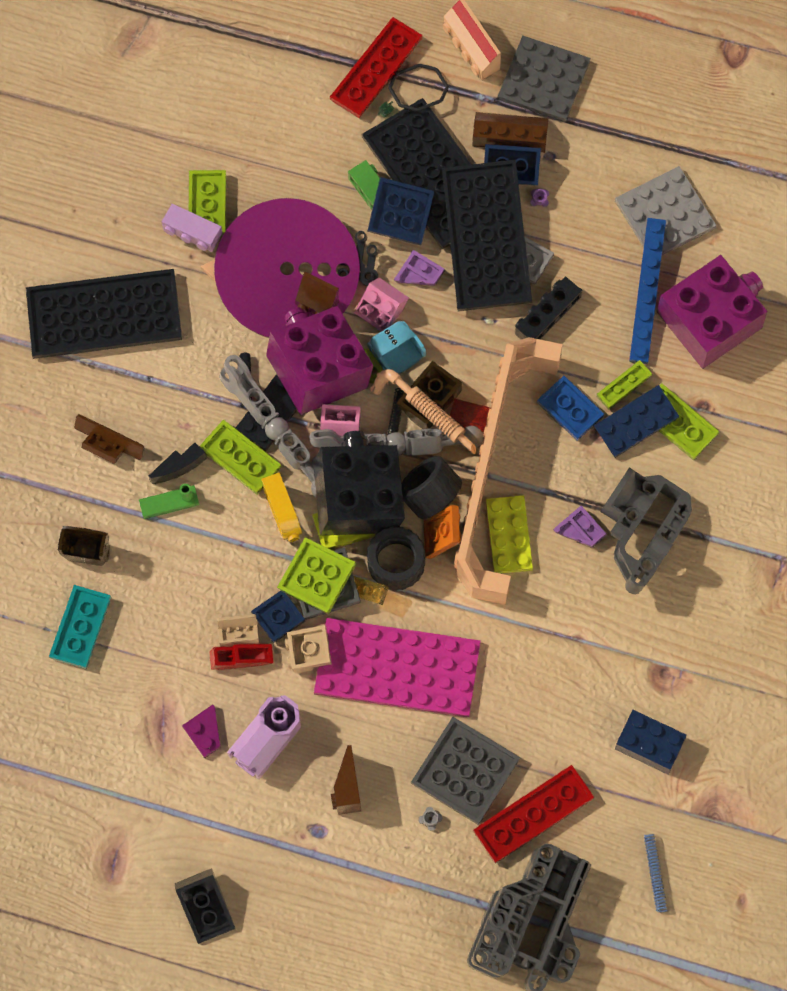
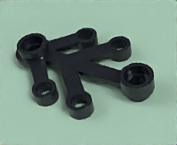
[337,231,379,286]

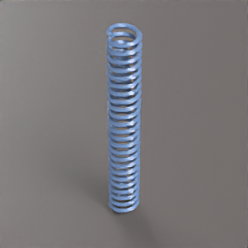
[644,834,668,912]

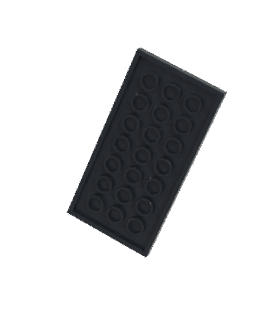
[362,98,472,249]
[442,159,532,312]
[26,269,182,359]

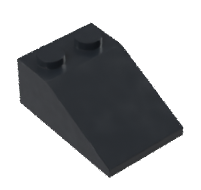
[175,868,236,944]

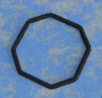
[388,64,449,112]

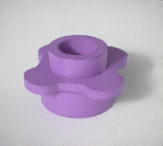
[530,189,549,207]

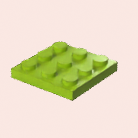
[277,537,356,615]

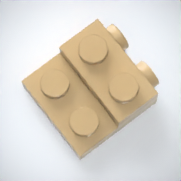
[285,625,332,673]

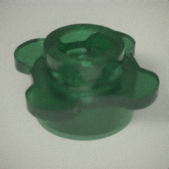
[377,101,395,118]

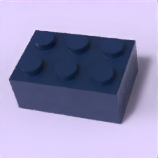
[615,710,687,775]

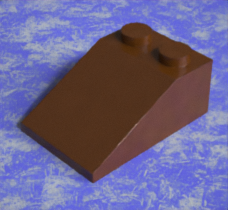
[295,272,339,315]
[331,745,361,815]

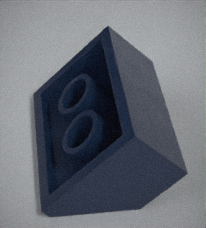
[484,144,541,186]

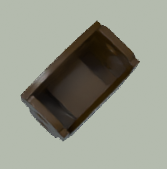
[58,526,110,566]

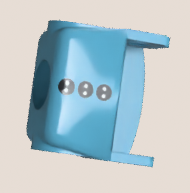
[367,321,426,374]

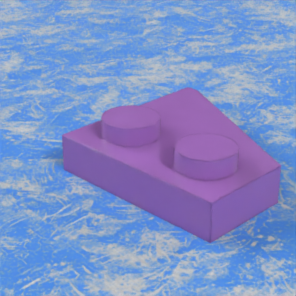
[394,250,445,286]
[553,506,607,547]

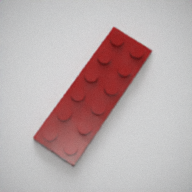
[330,17,422,119]
[473,765,594,864]

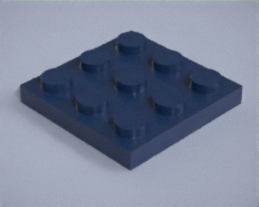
[367,177,434,246]

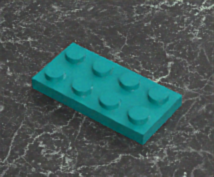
[49,585,112,669]

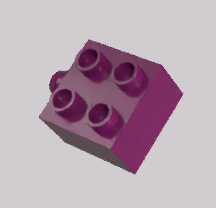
[657,255,768,369]
[266,306,373,415]

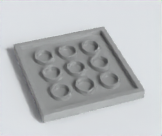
[615,166,716,255]

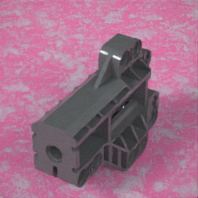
[467,844,591,991]

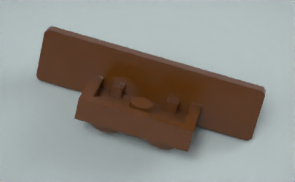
[74,414,144,464]

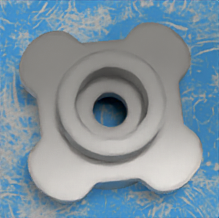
[419,807,443,831]

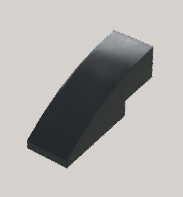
[148,443,207,484]

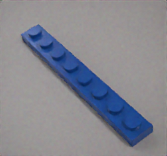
[629,218,666,364]

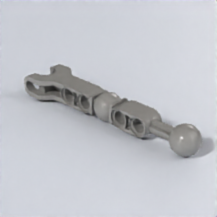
[219,355,316,497]
[309,426,484,467]

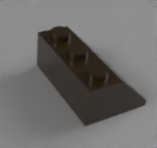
[397,361,462,429]

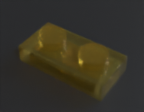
[354,576,389,605]

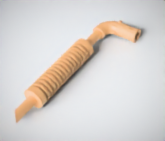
[370,369,476,454]

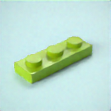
[596,360,652,410]

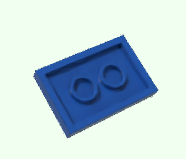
[537,376,604,441]

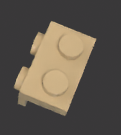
[217,614,259,647]

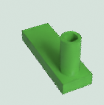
[139,484,199,519]

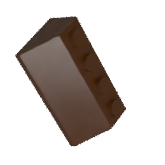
[472,112,549,153]

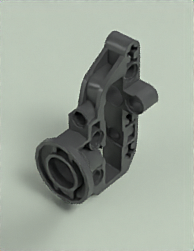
[600,467,692,595]

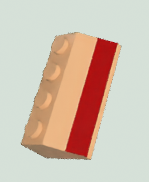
[443,0,501,80]

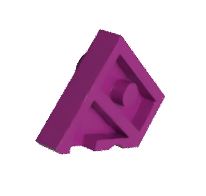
[182,704,221,759]

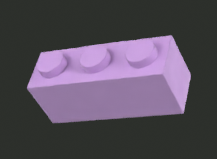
[162,204,223,252]

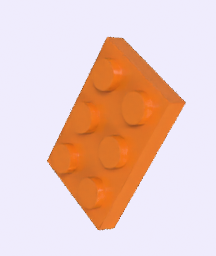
[424,505,461,559]

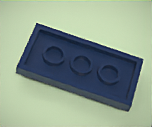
[594,385,680,458]

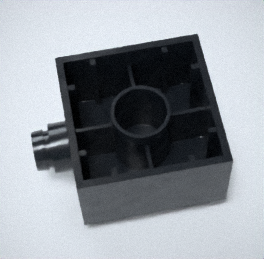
[313,431,405,536]

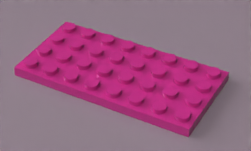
[314,618,481,717]

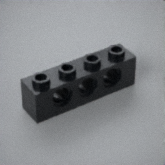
[515,276,582,340]

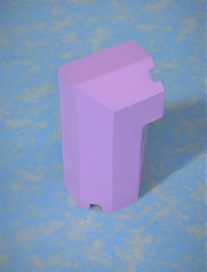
[227,695,301,780]

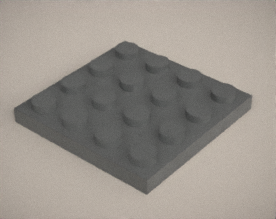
[497,36,591,123]
[411,717,520,825]

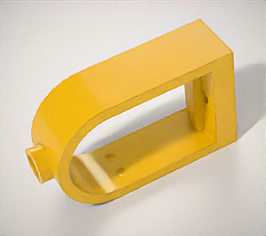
[262,472,302,542]

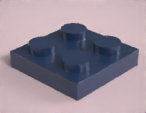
[251,591,305,643]

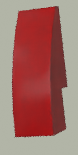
[209,644,274,670]

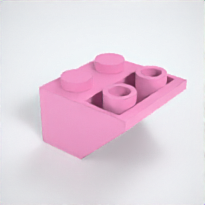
[354,278,409,331]
[320,404,361,448]

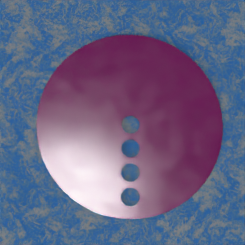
[214,198,360,337]

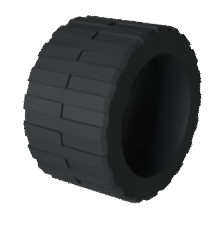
[401,456,462,519]
[367,526,425,591]

